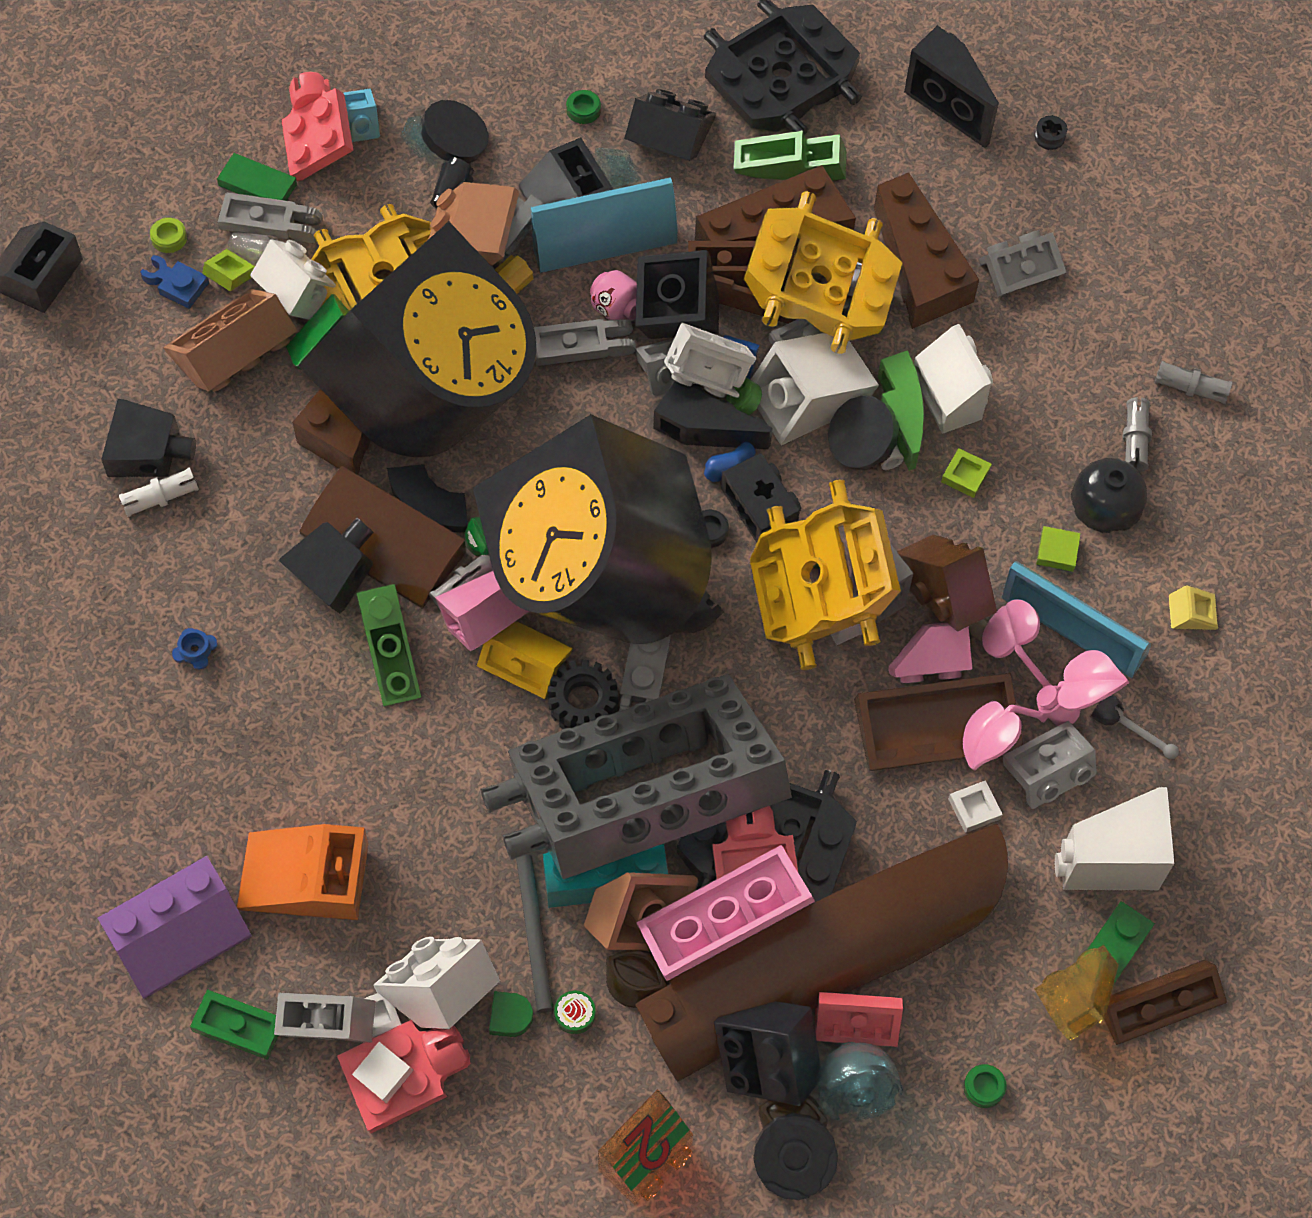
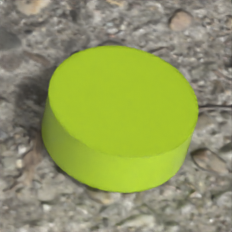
[150,218,187,253]

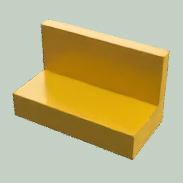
[477,621,573,699]

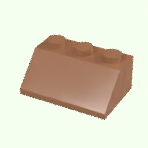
[429,182,519,266]
[163,289,297,392]

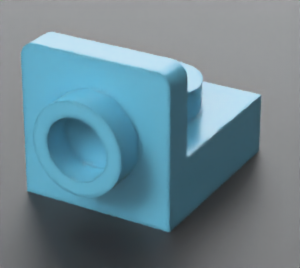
[343,88,380,142]

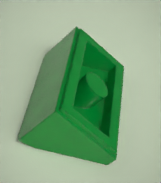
[286,294,349,370]

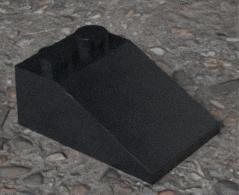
[904,25,999,148]

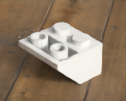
[914,324,993,434]
[373,937,500,1029]

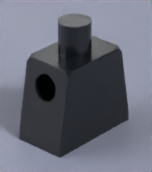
[101,399,196,477]
[278,518,374,614]

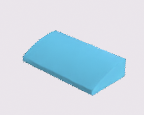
[531,178,677,273]
[1002,561,1151,678]

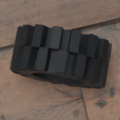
[548,659,618,729]

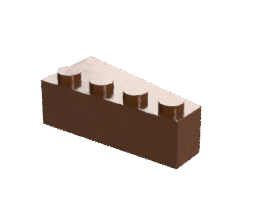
[695,165,856,245]
[874,172,979,329]

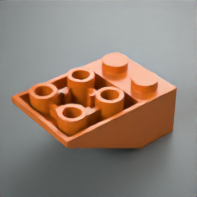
[237,824,369,920]

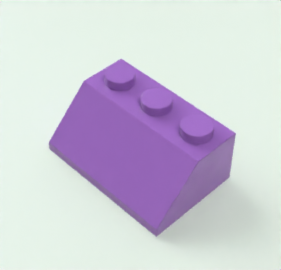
[98,856,252,999]

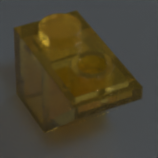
[1034,945,1119,1041]

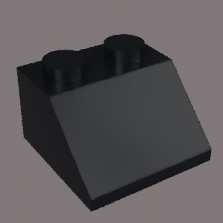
[636,250,720,339]

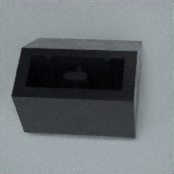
[624,89,717,161]
[519,137,614,204]
[0,221,83,313]
[714,1001,823,1106]

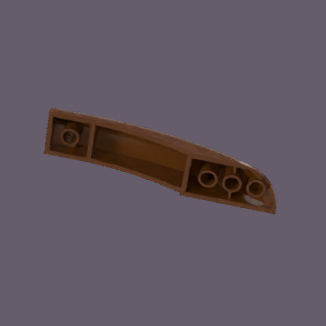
[635,823,1008,1082]

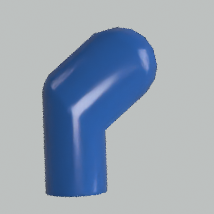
[704,442,756,482]

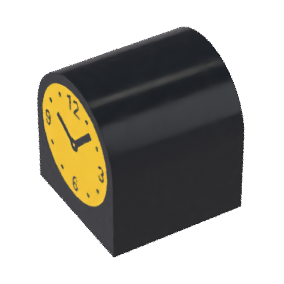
[299,221,536,457]
[473,414,712,644]

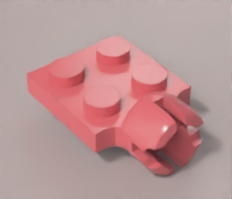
[282,72,353,181]
[712,806,803,911]
[337,1020,471,1133]

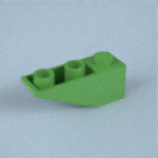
[356,584,421,707]

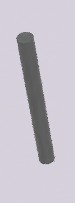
[516,854,553,1013]

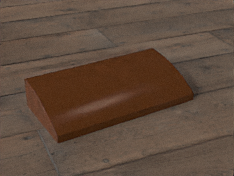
[299,466,466,609]
[854,673,1023,771]

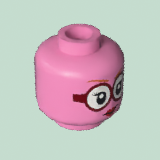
[590,270,637,320]

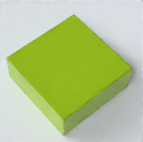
[202,249,255,291]
[941,448,992,498]
[1036,526,1081,572]

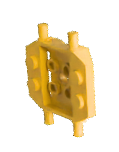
[744,192,902,354]
[311,204,432,311]
[750,480,901,670]

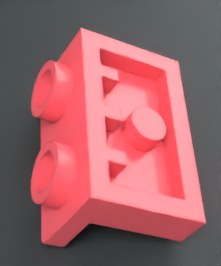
[815,992,903,1047]

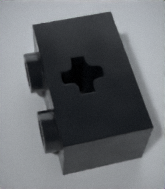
[721,453,801,543]

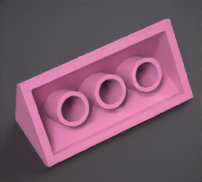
[636,845,815,981]

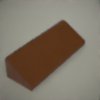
[1096,960,1227,1045]

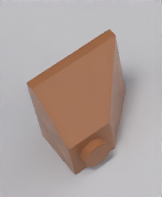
[584,872,698,951]

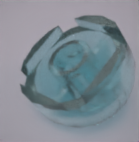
[817,1042,903,1121]

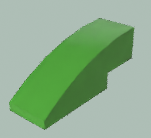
[734,131,847,181]
[878,350,924,471]

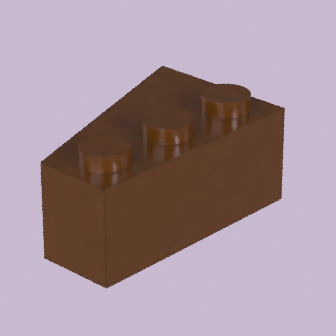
[688,241,797,324]
[292,389,371,475]
[897,535,997,631]

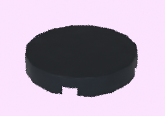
[420,100,489,163]
[828,396,899,470]
[753,1113,838,1200]

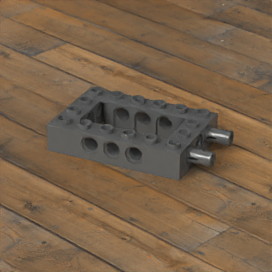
[480,674,792,879]

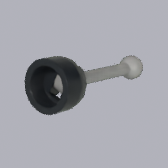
[1090,694,1179,759]

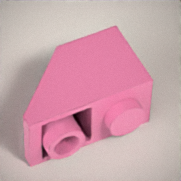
[889,622,972,683]

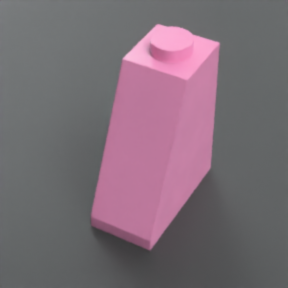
[435,571,529,651]

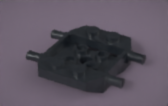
[704,0,862,135]
[677,770,857,908]

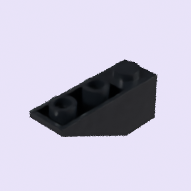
[653,381,773,449]

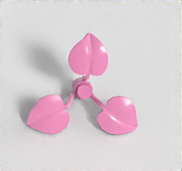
[963,600,1129,771]

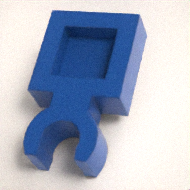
[140,255,209,309]

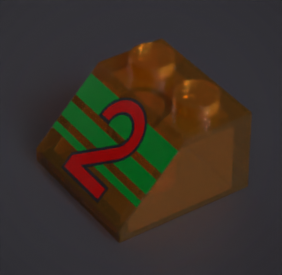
[598,1089,694,1205]

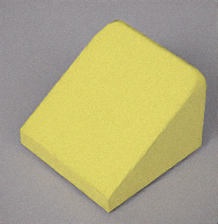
[1169,585,1218,630]

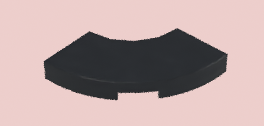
[387,464,468,532]

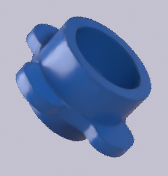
[172,628,218,670]

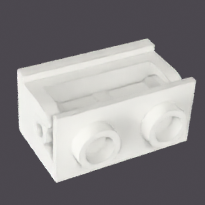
[250,239,336,320]
[664,323,756,398]

